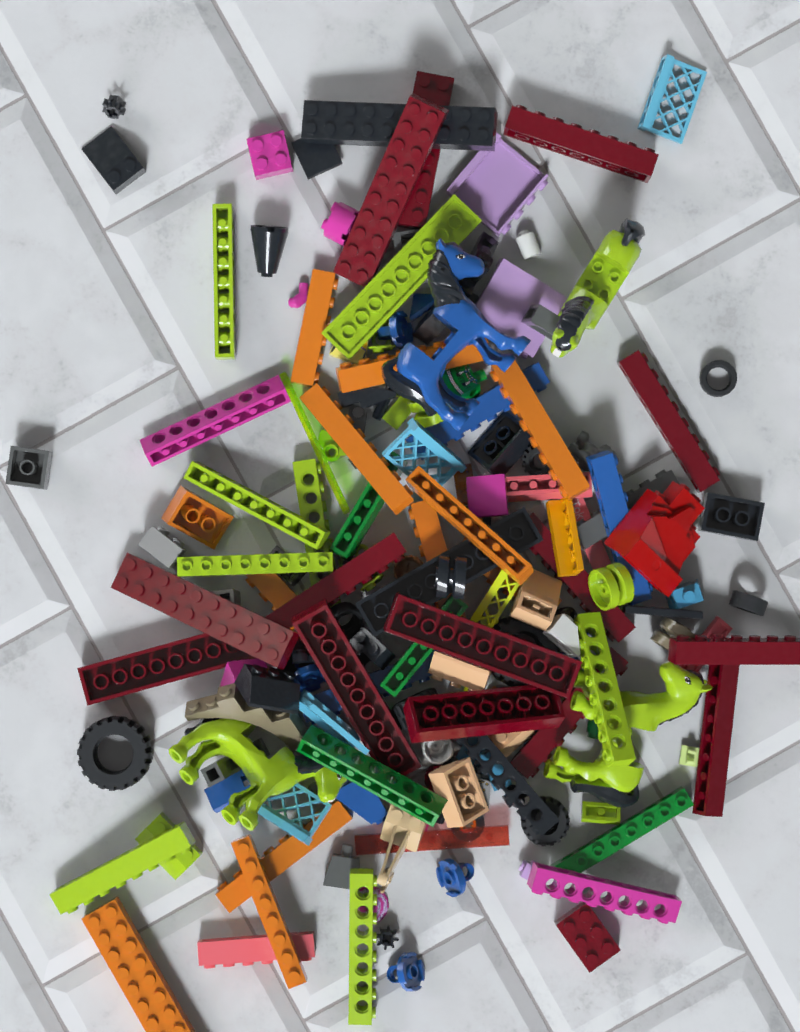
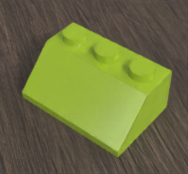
[135,812,203,880]

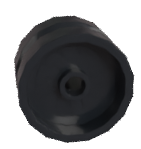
[435,555,467,599]

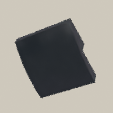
[291,138,343,180]

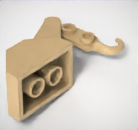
[376,804,427,893]

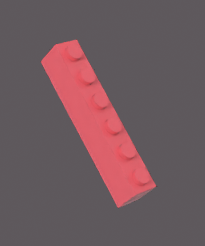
[506,472,593,502]
[197,931,316,969]

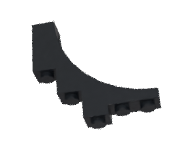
[412,231,499,346]

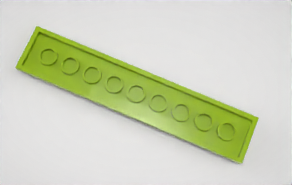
[321,194,482,360]

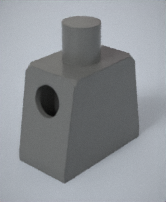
[323,844,360,891]

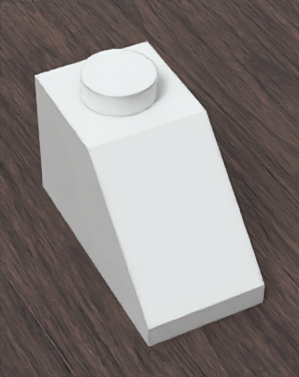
[543,614,580,658]

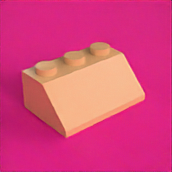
[428,651,492,691]
[428,757,489,828]

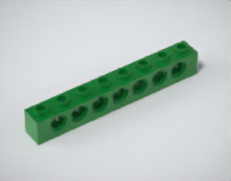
[297,724,448,827]
[550,786,694,873]

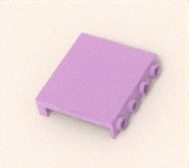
[446,132,549,237]
[475,258,567,359]

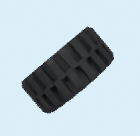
[488,616,560,687]
[77,716,153,791]

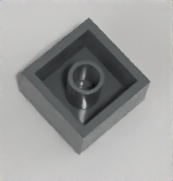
[5,446,53,490]

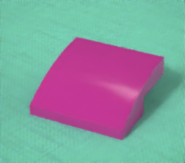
[466,474,509,518]

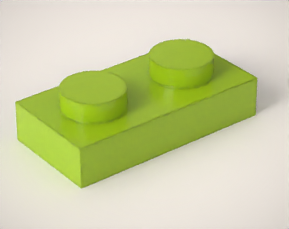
[581,801,621,825]

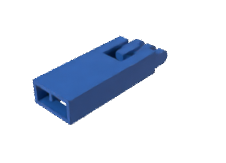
[204,770,251,813]

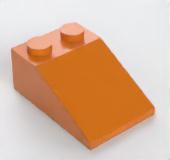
[161,486,234,549]

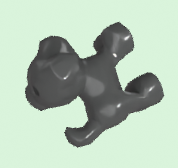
[568,431,619,472]

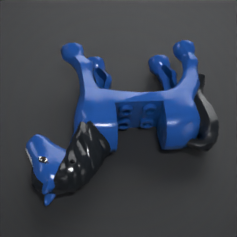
[381,238,531,431]

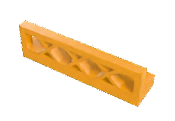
[546,497,584,577]

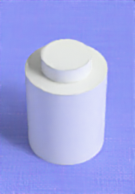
[516,230,542,261]

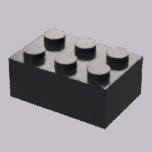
[698,492,765,541]

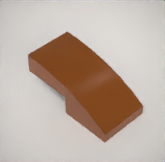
[453,463,473,506]

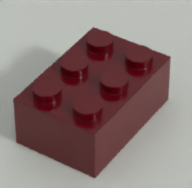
[554,902,621,973]

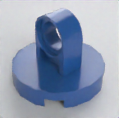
[377,311,413,350]
[294,664,326,693]
[436,858,474,897]
[387,952,425,992]

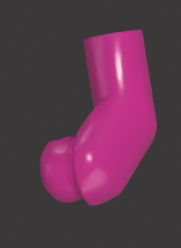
[288,283,308,308]

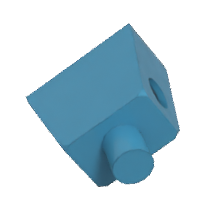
[665,579,704,609]

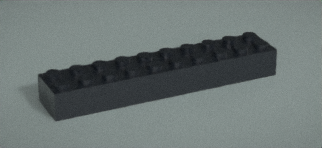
[301,100,498,151]
[355,507,543,637]

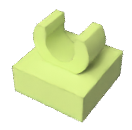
[678,745,700,767]

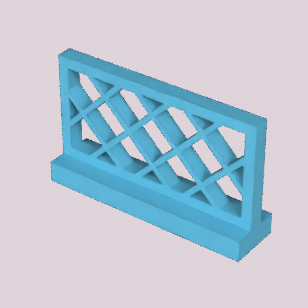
[637,54,707,144]
[382,417,467,486]
[299,689,370,755]
[244,783,332,846]

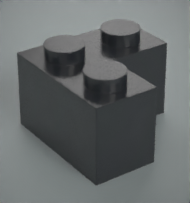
[350,626,396,670]

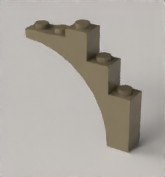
[185,683,308,751]

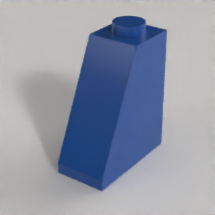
[336,781,388,825]

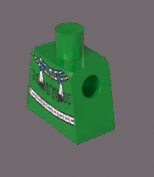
[443,364,487,399]

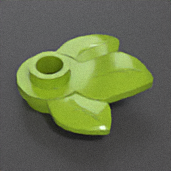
[318,429,347,462]

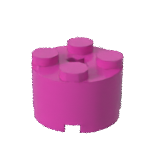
[321,202,359,246]

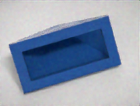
[409,293,434,323]

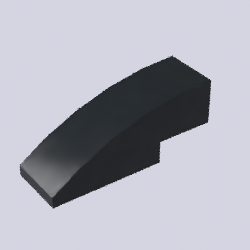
[337,387,400,408]

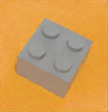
[138,525,186,568]

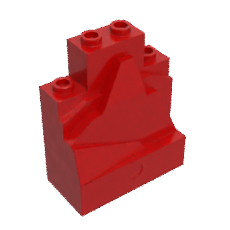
[604,481,705,597]

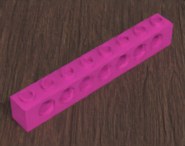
[140,375,291,467]
[527,862,682,924]

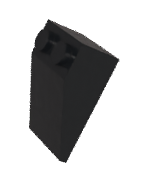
[81,126,146,194]

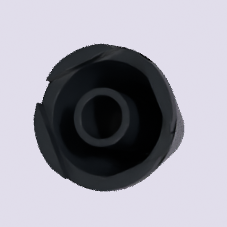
[250,225,288,277]

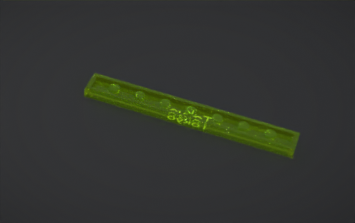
[279,372,350,515]

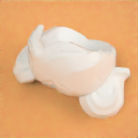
[420,739,461,767]

